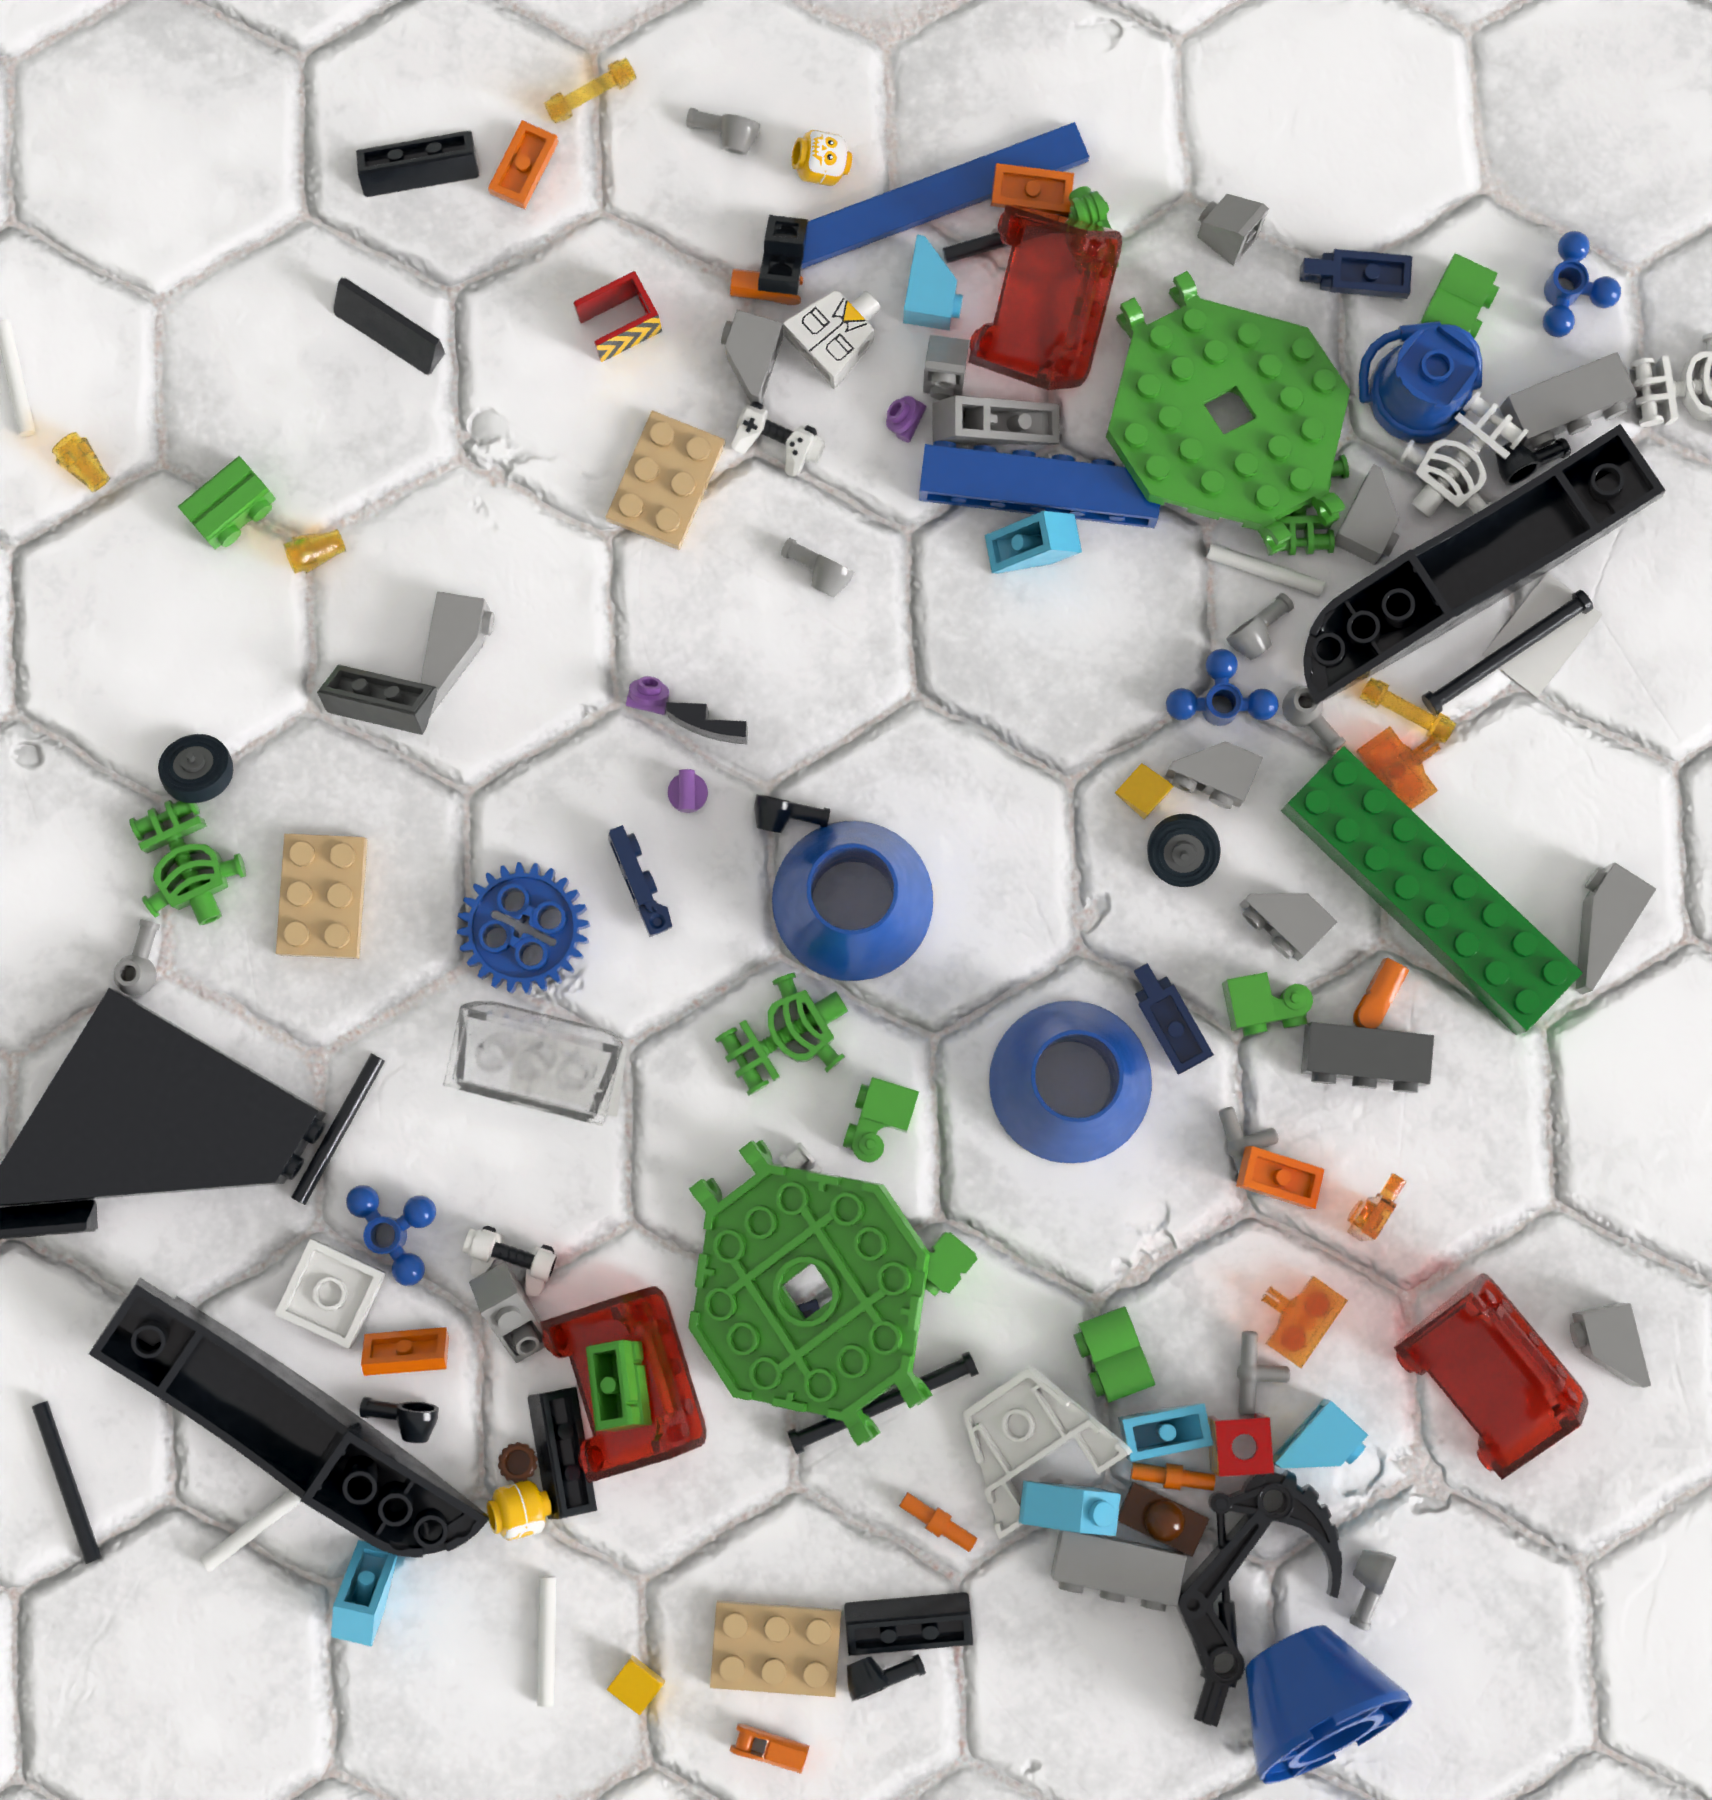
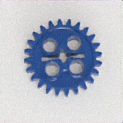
[457,862,590,995]

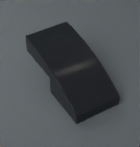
[758,215,808,295]
[666,702,748,744]

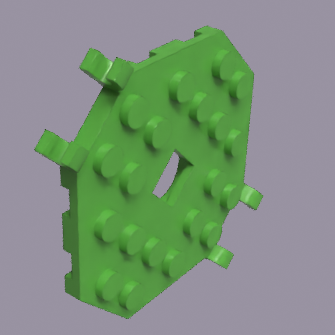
[1106,271,1351,555]
[688,1140,933,1446]

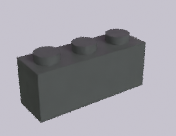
[1301,1022,1434,1093]

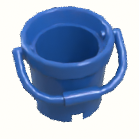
[1359,321,1482,444]

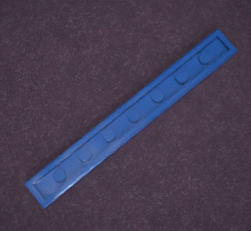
[802,122,1089,269]

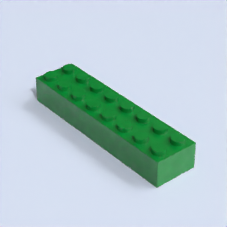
[1281,746,1583,1035]

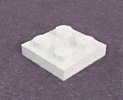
[274,1239,387,1349]

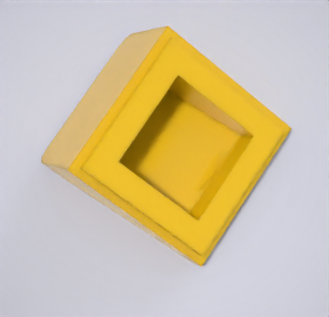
[1115,763,1174,820]
[607,1655,665,1716]

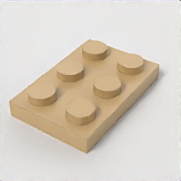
[605,410,725,551]
[276,834,368,959]
[710,1601,841,1697]

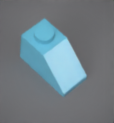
[903,235,963,331]
[985,511,1082,574]
[1273,1398,1368,1468]
[1118,1403,1213,1462]
[1019,1481,1121,1536]
[331,1540,398,1647]

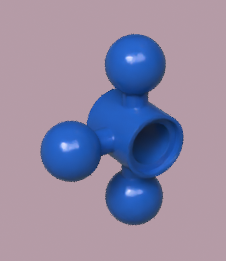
[1542,231,1621,337]
[1166,649,1279,726]
[346,1185,436,1286]

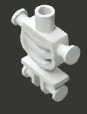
[1630,333,1712,427]
[1399,390,1529,518]

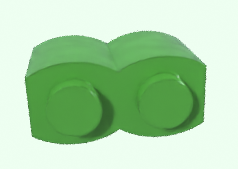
[1420,253,1499,339]
[1073,1306,1155,1403]

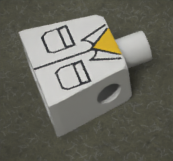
[783,290,881,389]

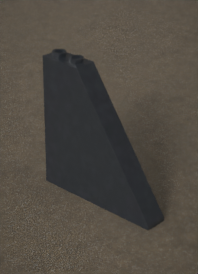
[0,988,326,1206]

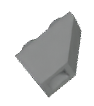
[923,335,969,400]
[1165,741,1263,809]
[1239,893,1337,961]
[469,1262,552,1363]

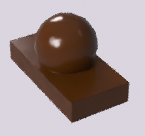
[1118,1482,1209,1557]

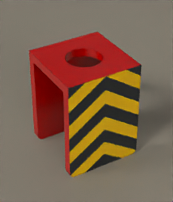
[573,271,662,362]
[1207,1413,1274,1477]

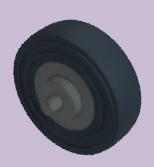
[158,734,233,803]
[1147,814,1221,887]

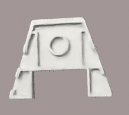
[962,1366,1132,1539]

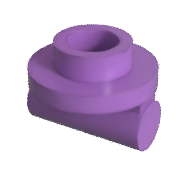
[886,396,927,443]
[626,676,669,715]
[668,769,708,813]

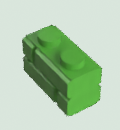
[177,456,276,550]
[925,1232,978,1297]
[586,1340,652,1432]

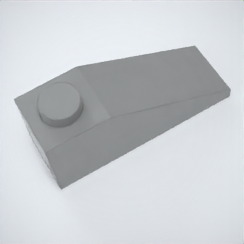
[932,395,1059,445]
[420,591,494,717]
[1576,862,1656,995]

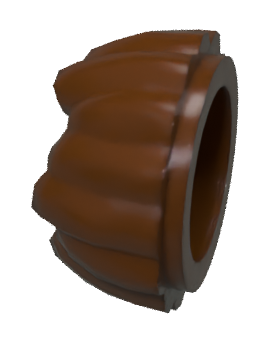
[498,1442,538,1483]

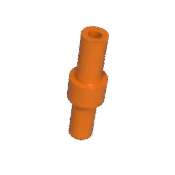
[1130,1462,1216,1491]
[899,1492,978,1552]

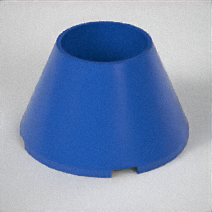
[772,821,933,981]
[989,1001,1152,1163]
[1245,1625,1412,1784]

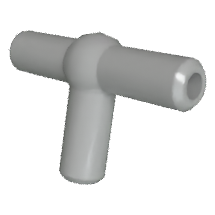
[1219,1106,1279,1174]
[1237,1331,1290,1415]

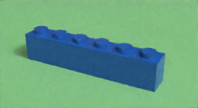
[919,441,1160,529]

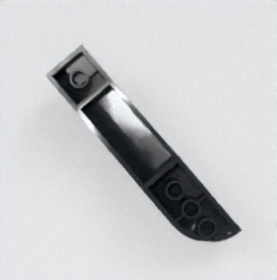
[1303,424,1666,705]
[89,1278,489,1557]

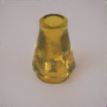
[52,432,110,493]
[283,529,346,575]

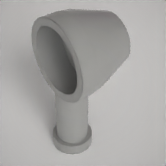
[686,108,761,155]
[781,538,855,598]
[1226,593,1294,660]
[1282,686,1346,754]
[113,919,160,996]
[1349,1550,1397,1631]

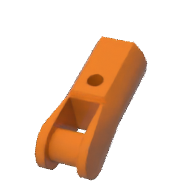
[730,269,803,305]
[1353,958,1409,1029]
[729,1724,810,1774]

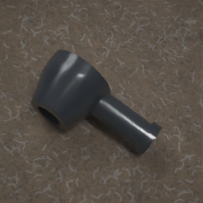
[1495,438,1571,486]
[754,794,830,833]
[359,1397,439,1443]
[847,1654,926,1702]

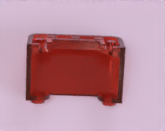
[968,205,1122,390]
[1394,1273,1589,1480]
[540,1286,707,1483]

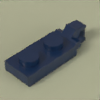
[1299,249,1412,299]
[608,825,672,937]
[1134,963,1214,1075]

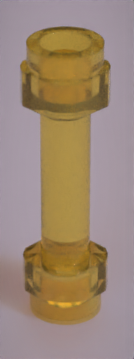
[544,58,637,124]
[1359,677,1456,744]

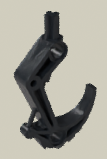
[1176,1470,1342,1727]

